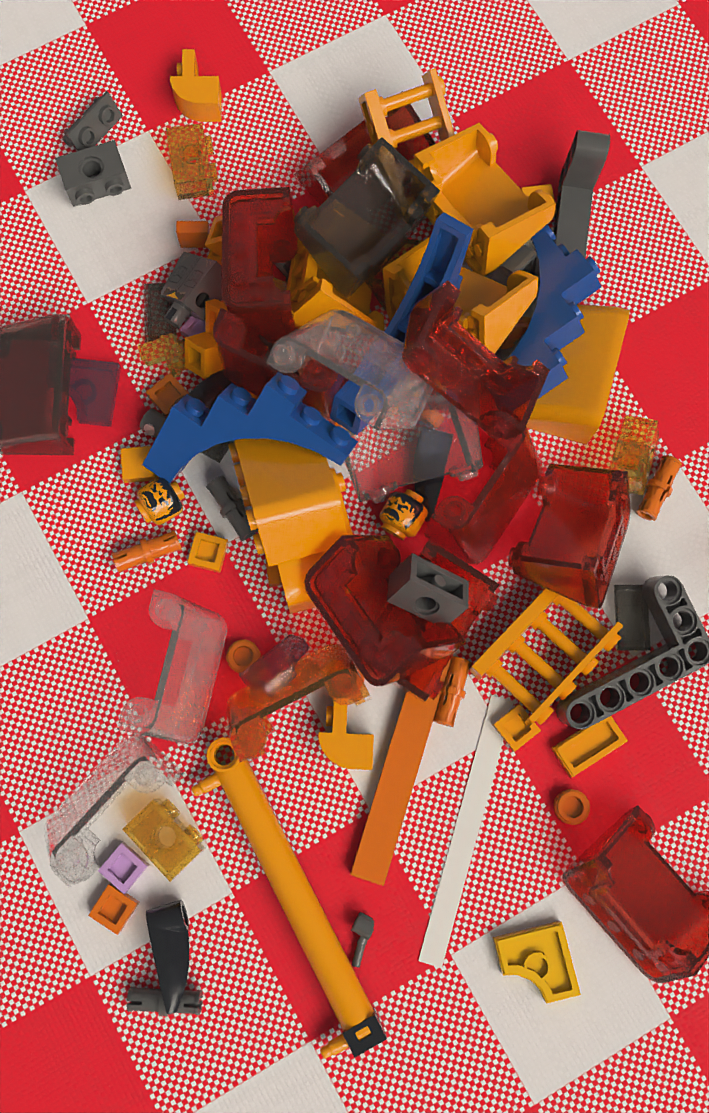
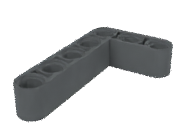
[553,130,610,305]
[556,575,709,729]

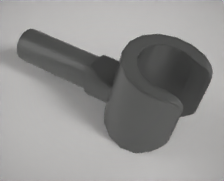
[351,912,374,967]

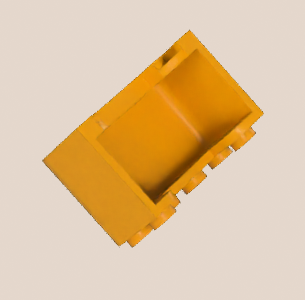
[228,438,349,567]

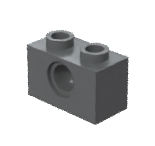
[55,140,131,207]
[387,553,469,628]

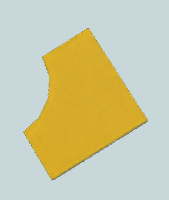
[493,921,581,1003]

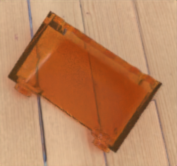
[226,644,372,763]

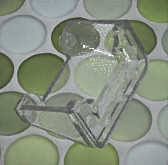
[266,309,439,430]
[338,380,483,504]
[117,589,227,744]
[43,734,184,887]

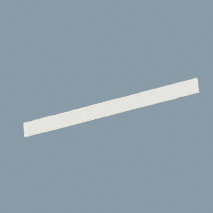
[418,695,514,968]

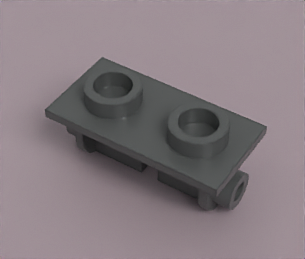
[62,91,123,151]

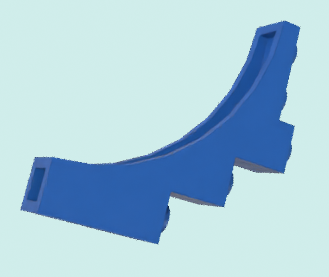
[330,212,473,435]
[477,224,601,423]
[142,372,358,483]

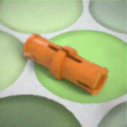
[636,455,682,521]
[111,530,182,573]
[433,656,472,727]

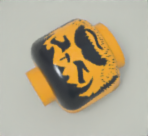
[134,477,186,525]
[379,489,428,540]

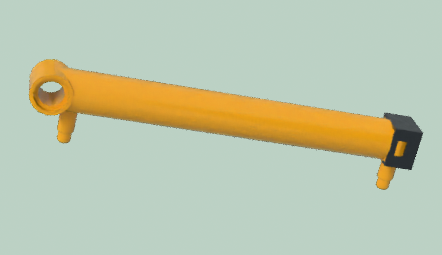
[191,737,387,1059]

